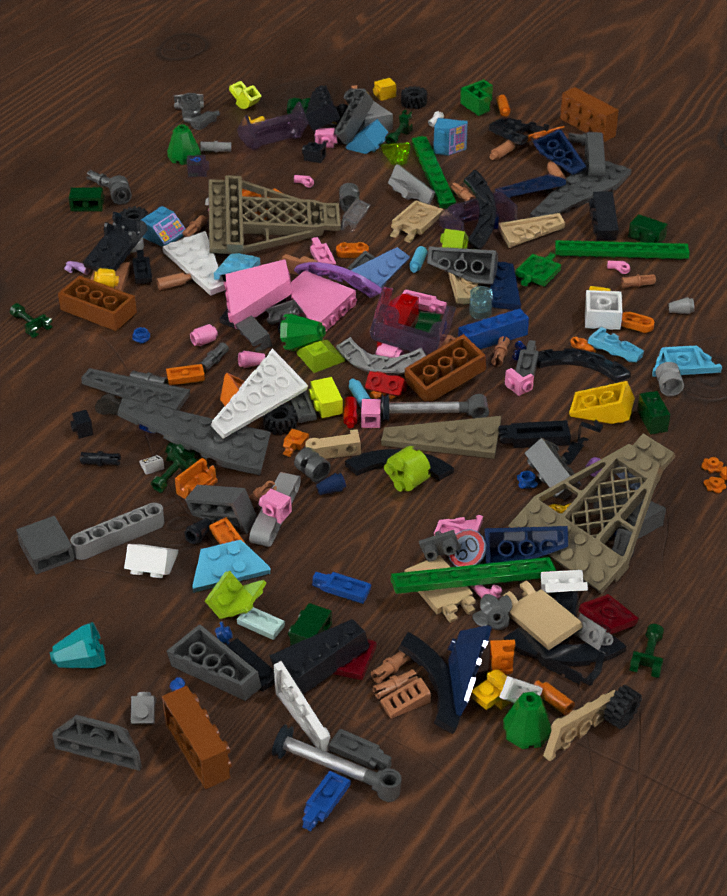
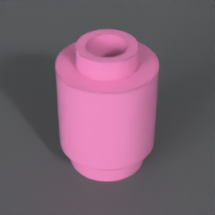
[190,324,218,346]
[376,343,404,358]

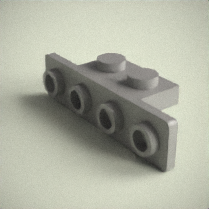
[388,164,435,205]

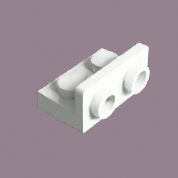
[540,570,588,593]

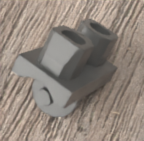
[419,530,461,562]

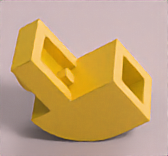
[470,670,511,710]

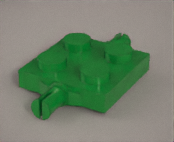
[515,252,562,287]

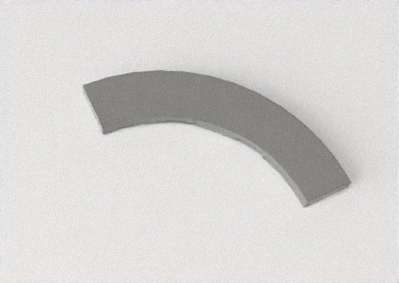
[336,337,426,375]

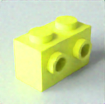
[308,377,343,418]

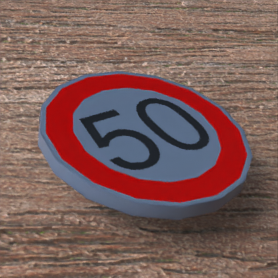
[449,529,486,567]

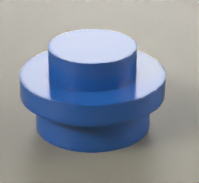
[132,327,150,343]

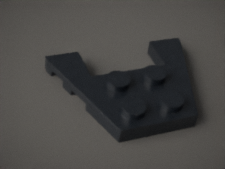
[489,117,549,145]

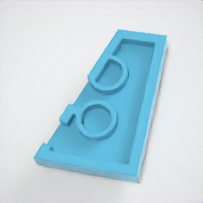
[588,327,644,363]

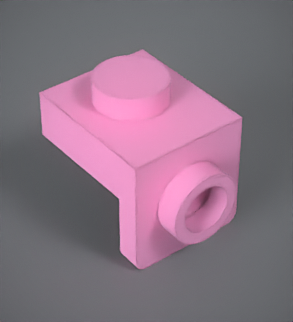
[505,368,534,396]

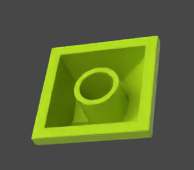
[296,340,345,373]

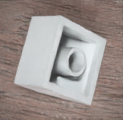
[585,290,622,330]
[124,544,178,578]

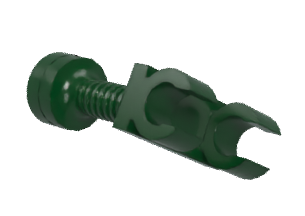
[385,110,413,146]
[10,303,53,338]
[150,443,197,493]
[629,624,664,678]

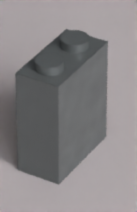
[16,516,75,574]

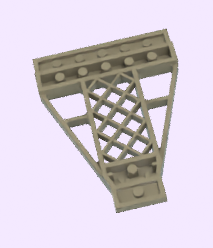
[208,175,341,254]
[508,434,676,594]

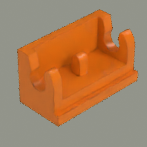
[175,458,218,499]
[488,640,515,675]

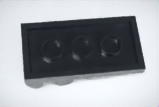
[83,212,148,272]

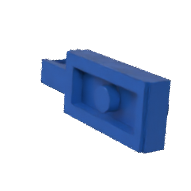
[312,572,371,604]
[303,771,350,831]

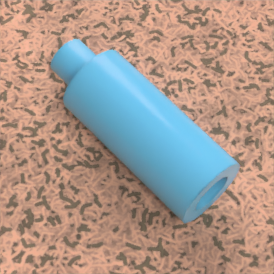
[409,246,428,273]
[349,378,370,408]

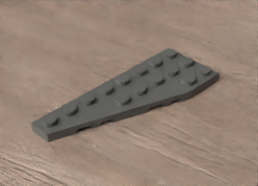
[530,159,631,218]
[117,398,271,475]

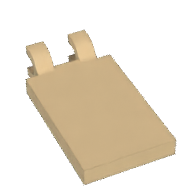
[391,200,444,243]
[404,555,476,623]
[503,580,582,650]

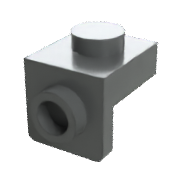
[612,528,636,557]

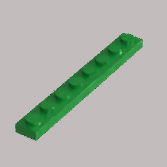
[412,136,456,209]
[555,240,690,259]
[390,557,556,594]

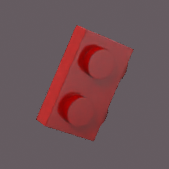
[365,371,408,397]

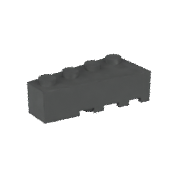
[167,624,262,701]

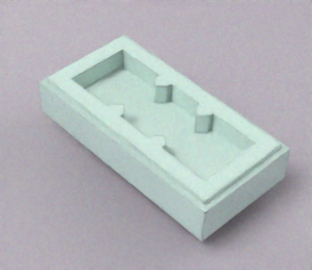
[237,607,285,640]

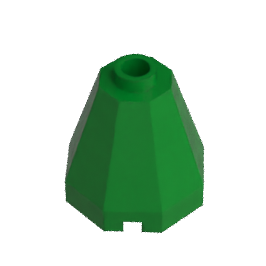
[167,124,201,165]
[280,314,326,352]
[503,692,552,749]

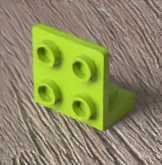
[205,571,267,619]

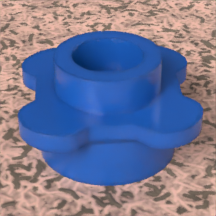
[517,471,538,489]
[215,622,233,644]

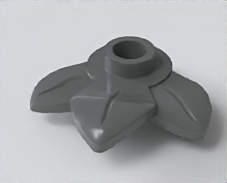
[472,594,513,630]

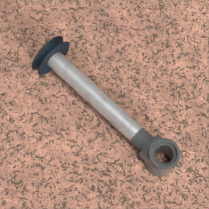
[381,394,489,422]
[272,724,402,802]

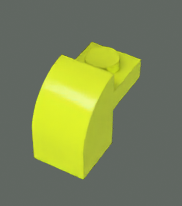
[229,81,262,109]

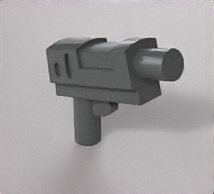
[184,110,220,130]

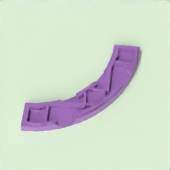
[294,262,382,298]

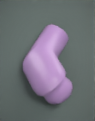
[64,261,91,275]

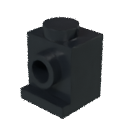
[302,142,326,163]

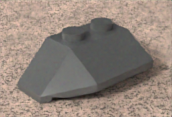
[52,715,141,771]

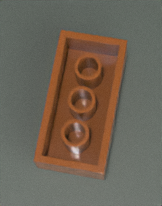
[560,87,619,142]
[58,275,137,331]
[404,334,486,402]
[162,686,232,790]

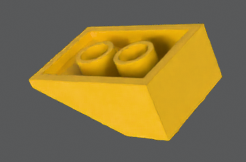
[569,381,635,424]

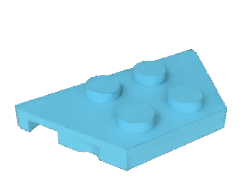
[214,253,260,280]
[652,345,722,377]
[192,540,271,593]

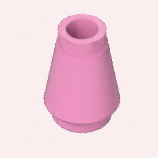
[238,351,265,368]

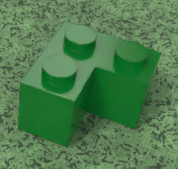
[460,79,493,116]

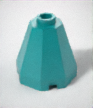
[50,622,106,668]

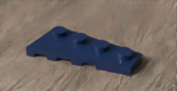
[495,174,566,199]
[487,262,521,310]

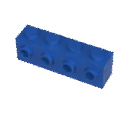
[458,309,529,350]

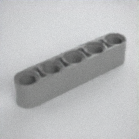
[249,472,301,547]
[71,503,165,560]

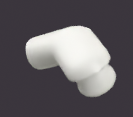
[428,111,444,127]

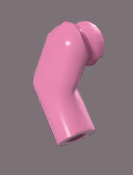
[471,585,502,599]

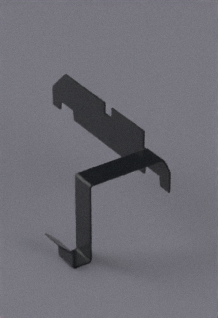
[562,420,603,465]
[537,647,608,686]

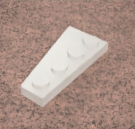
[274,661,331,752]

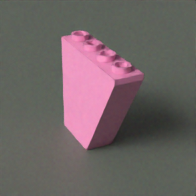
[224,259,293,329]
[286,270,357,331]

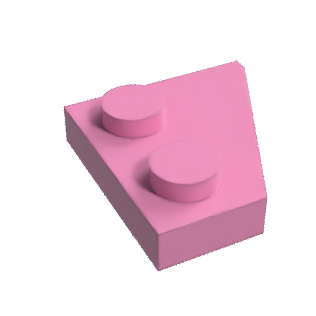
[434,515,483,536]

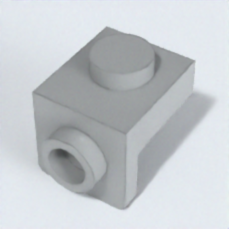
[131,692,156,724]

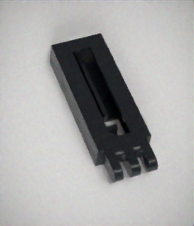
[498,420,571,448]

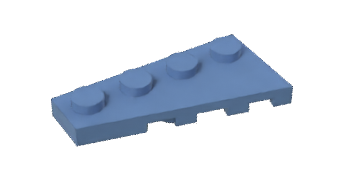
[351,247,410,288]

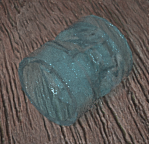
[469,286,493,319]

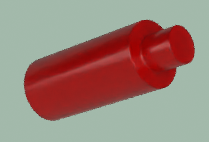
[343,396,357,428]

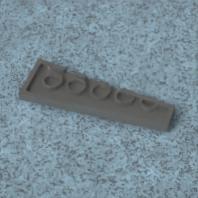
[81,368,190,411]

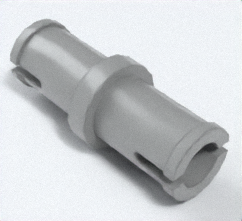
[201,141,231,153]

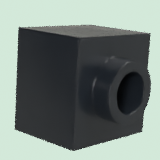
[70,410,94,439]

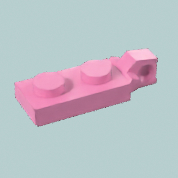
[310,237,336,265]
[402,289,447,314]

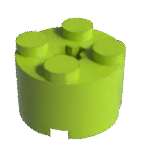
[384,446,431,492]

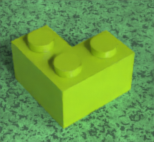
[440,229,469,249]

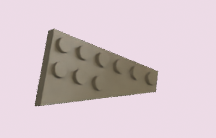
[381,416,501,459]

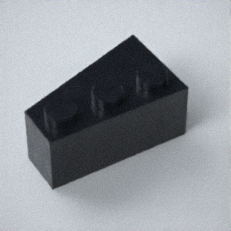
[589,191,619,241]

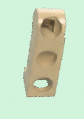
[305,429,361,459]

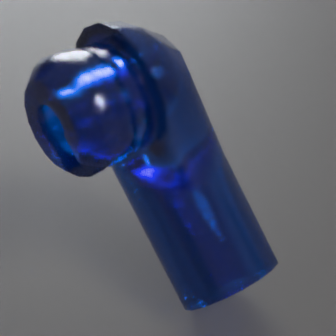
[512,341,527,361]

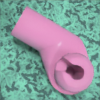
[294,175,314,188]
[607,260,630,274]

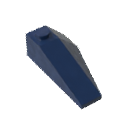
[533,129,587,175]
[484,526,568,564]
[447,625,492,716]

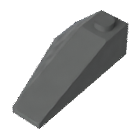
[427,247,498,285]

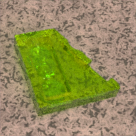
[381,142,411,165]

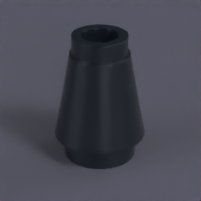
[184,518,212,544]

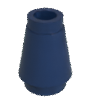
[316,473,346,495]

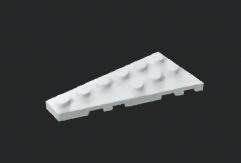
[162,231,225,296]
[211,349,308,439]

